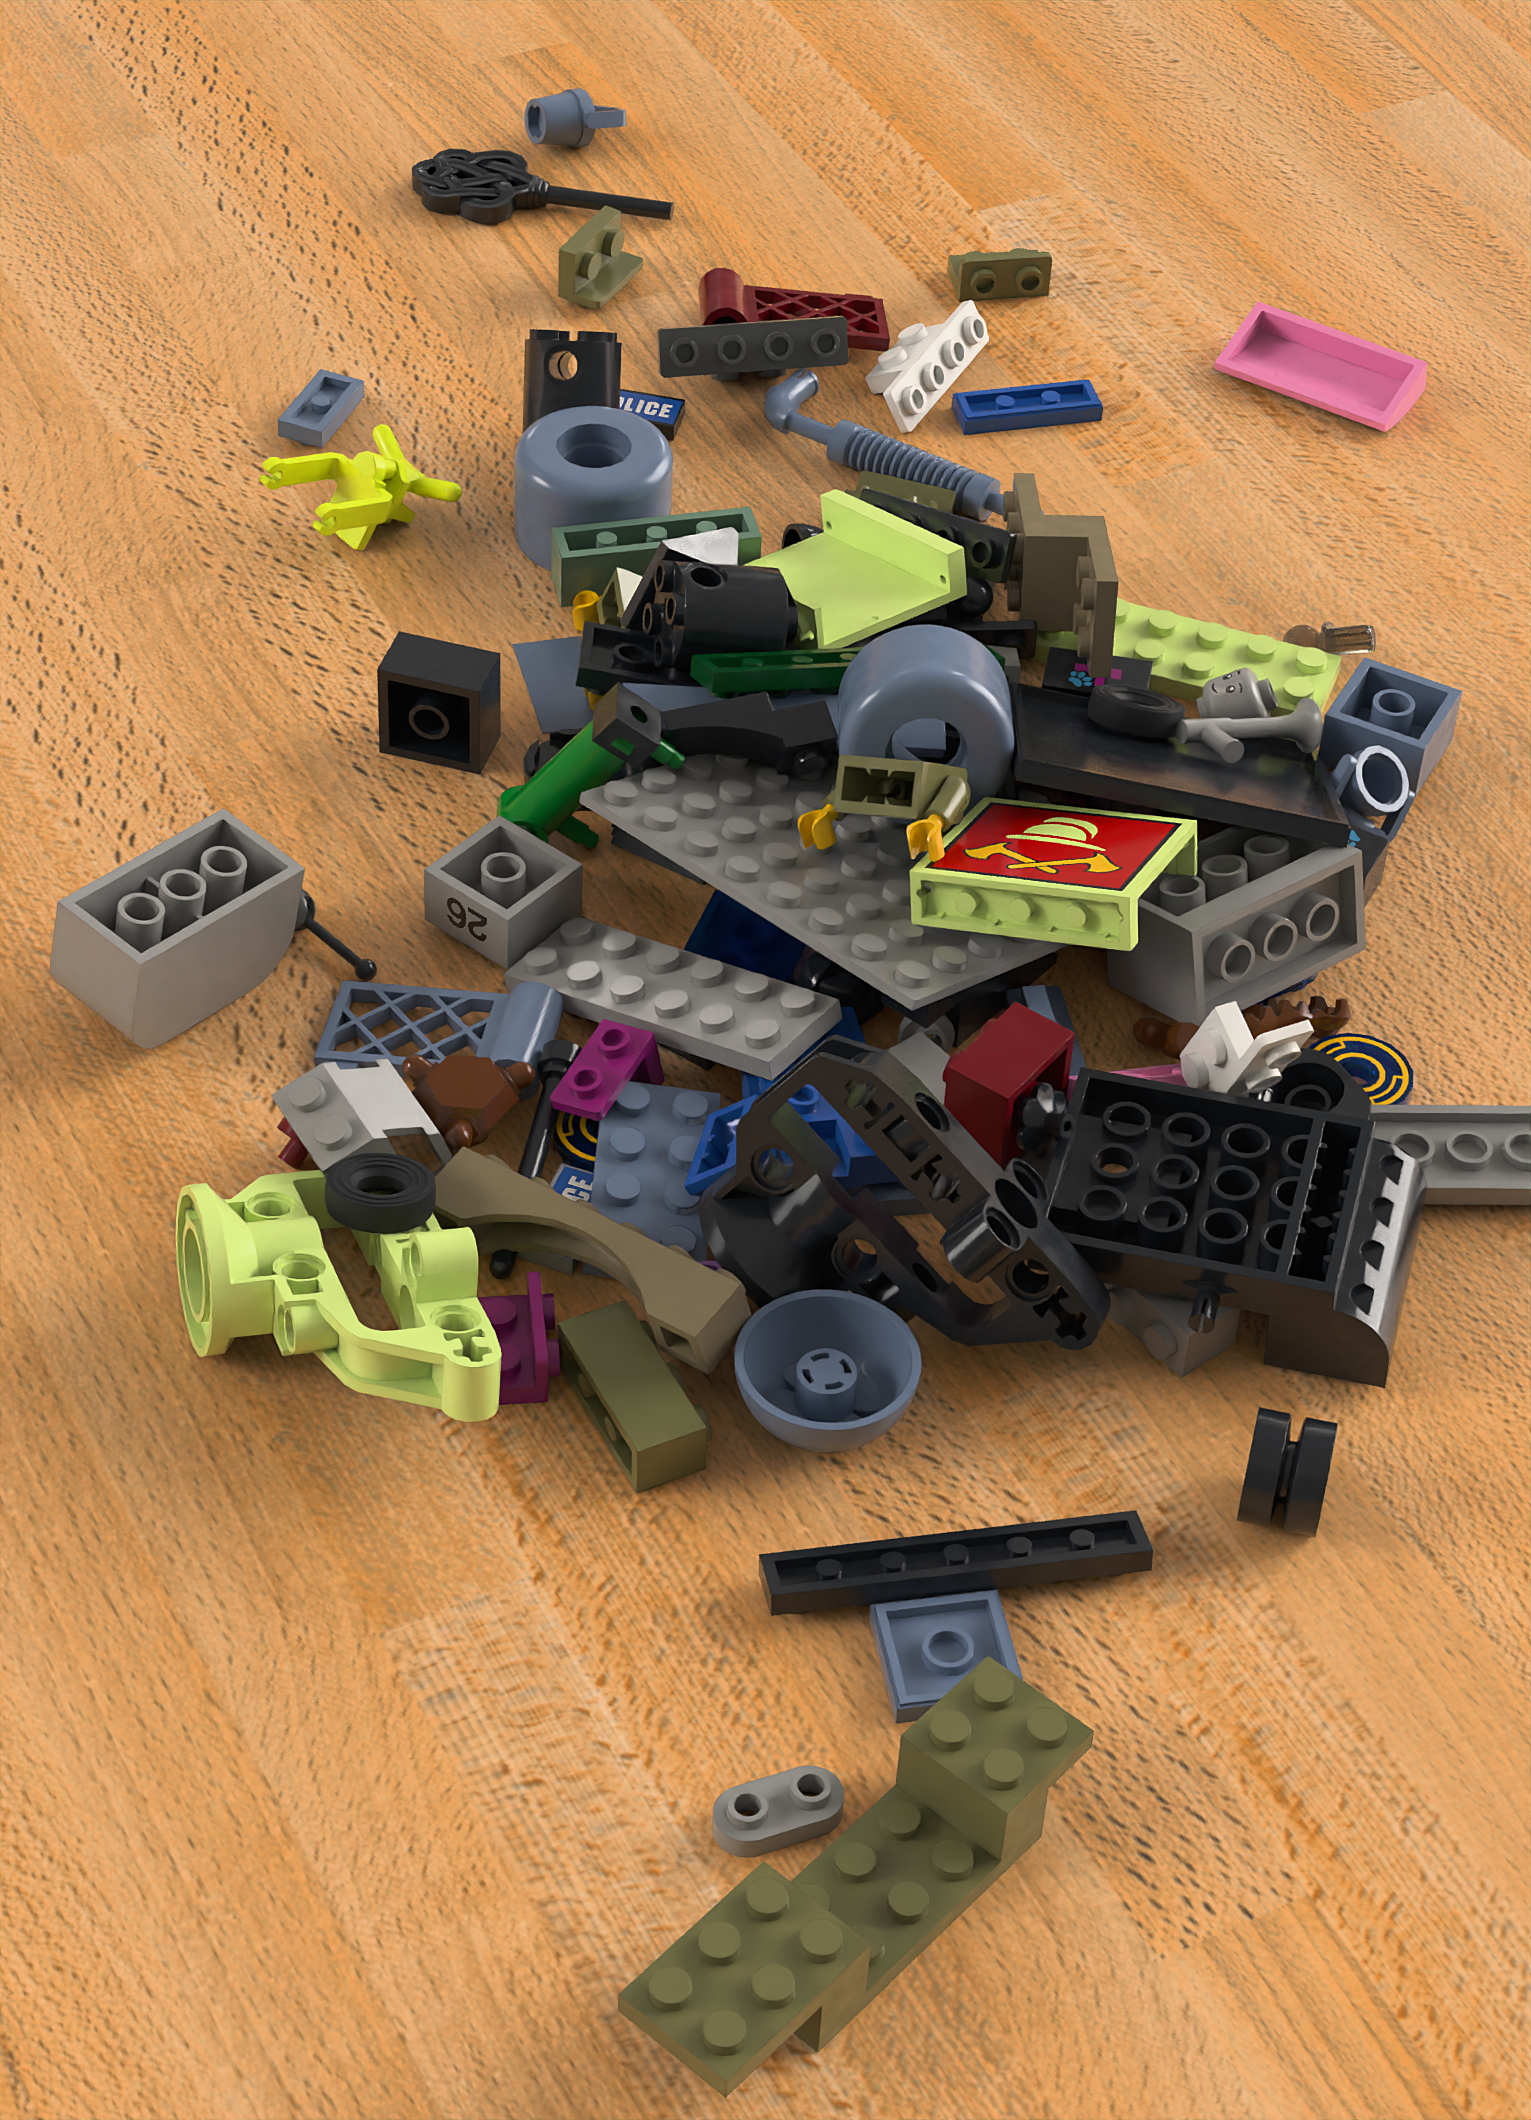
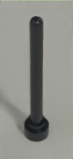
[489,1040,582,1279]

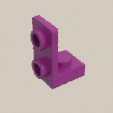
[550,1019,665,1121]

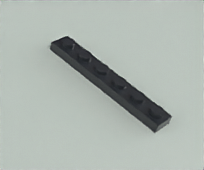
[759,1510,1153,1616]

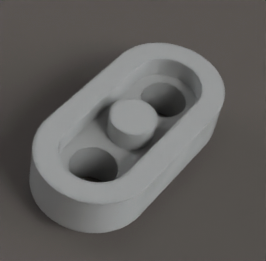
[712,1766,844,1857]

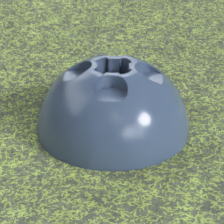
[734,1290,922,1453]

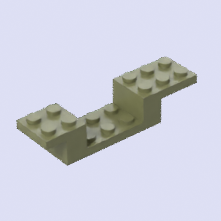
[618,1656,1094,2098]

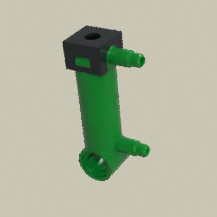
[496,682,685,849]

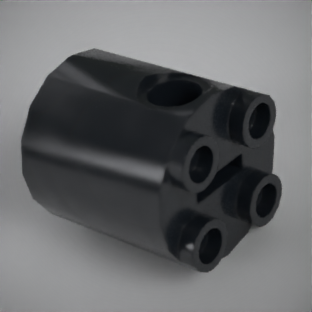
[522,329,622,434]
[643,560,798,669]

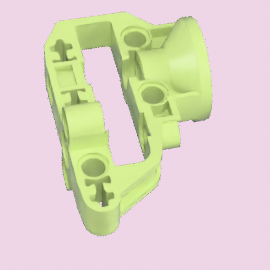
[175,1170,502,1422]

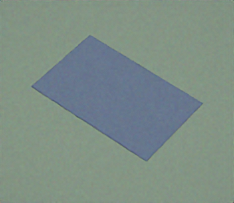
[512,636,594,734]

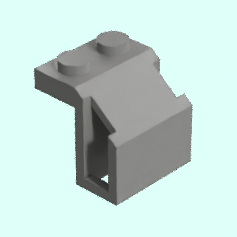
[271,1059,453,1178]

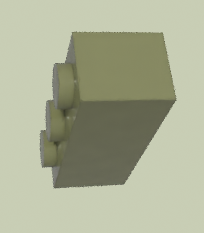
[558,1300,712,1493]

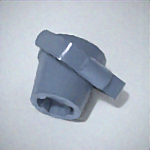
[1328,745,1415,842]

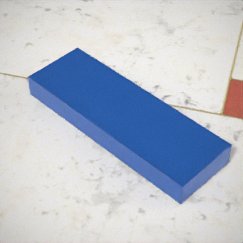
[951,379,1103,435]

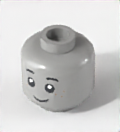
[1196,667,1278,719]

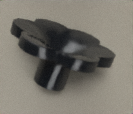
[1016,1082,1075,1158]

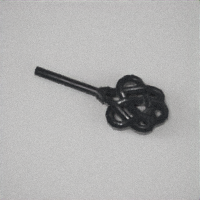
[412,149,674,224]

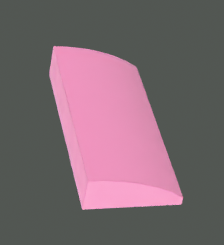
[1214,302,1427,432]

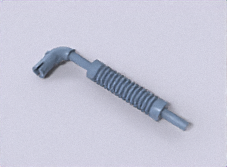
[764,368,1044,521]

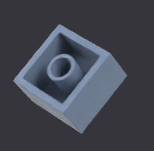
[1319,657,1462,797]

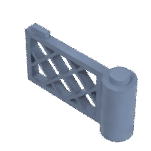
[314,980,564,1101]

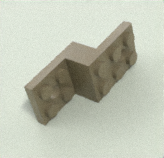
[1003,473,1118,678]

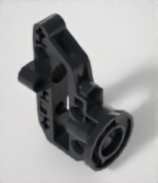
[698,1035,1111,1350]

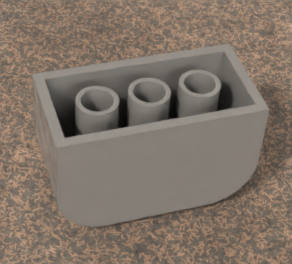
[50,808,305,1049]

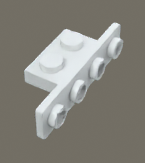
[865,300,989,433]
[1179,1001,1314,1100]

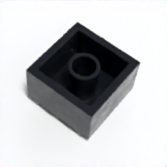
[377,631,501,775]

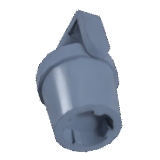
[524,88,626,148]

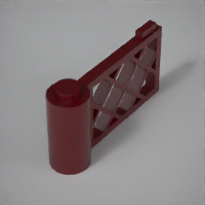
[698,268,890,352]

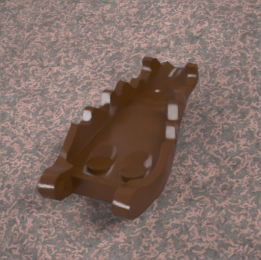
[1133,995,1351,1060]

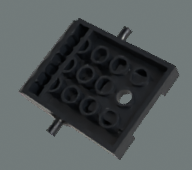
[1027,1067,1427,1388]

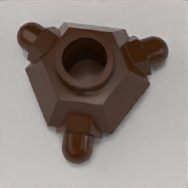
[402,1054,535,1152]

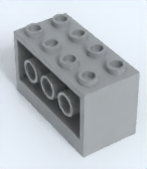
[1106,825,1366,1027]

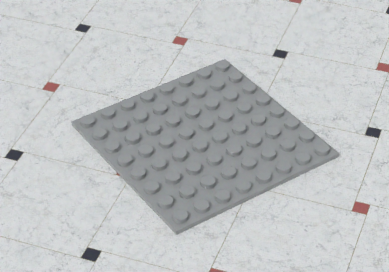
[579,752,1071,1011]

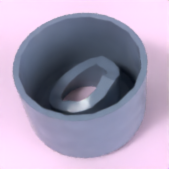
[514,406,673,571]
[838,625,1014,825]

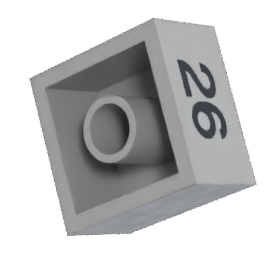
[424,815,583,970]

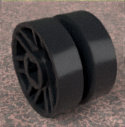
[1237,1407,1338,1537]

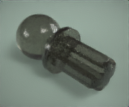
[1282,622,1376,655]

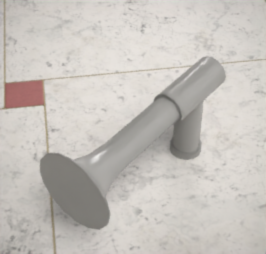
[1175,698,1323,763]

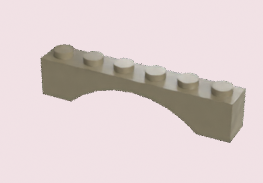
[433,1146,752,1375]

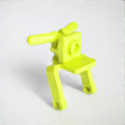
[259,424,462,551]

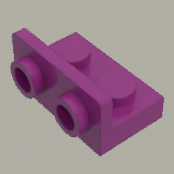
[477,1271,560,1405]

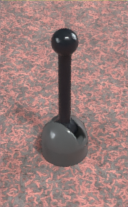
[294,888,377,981]

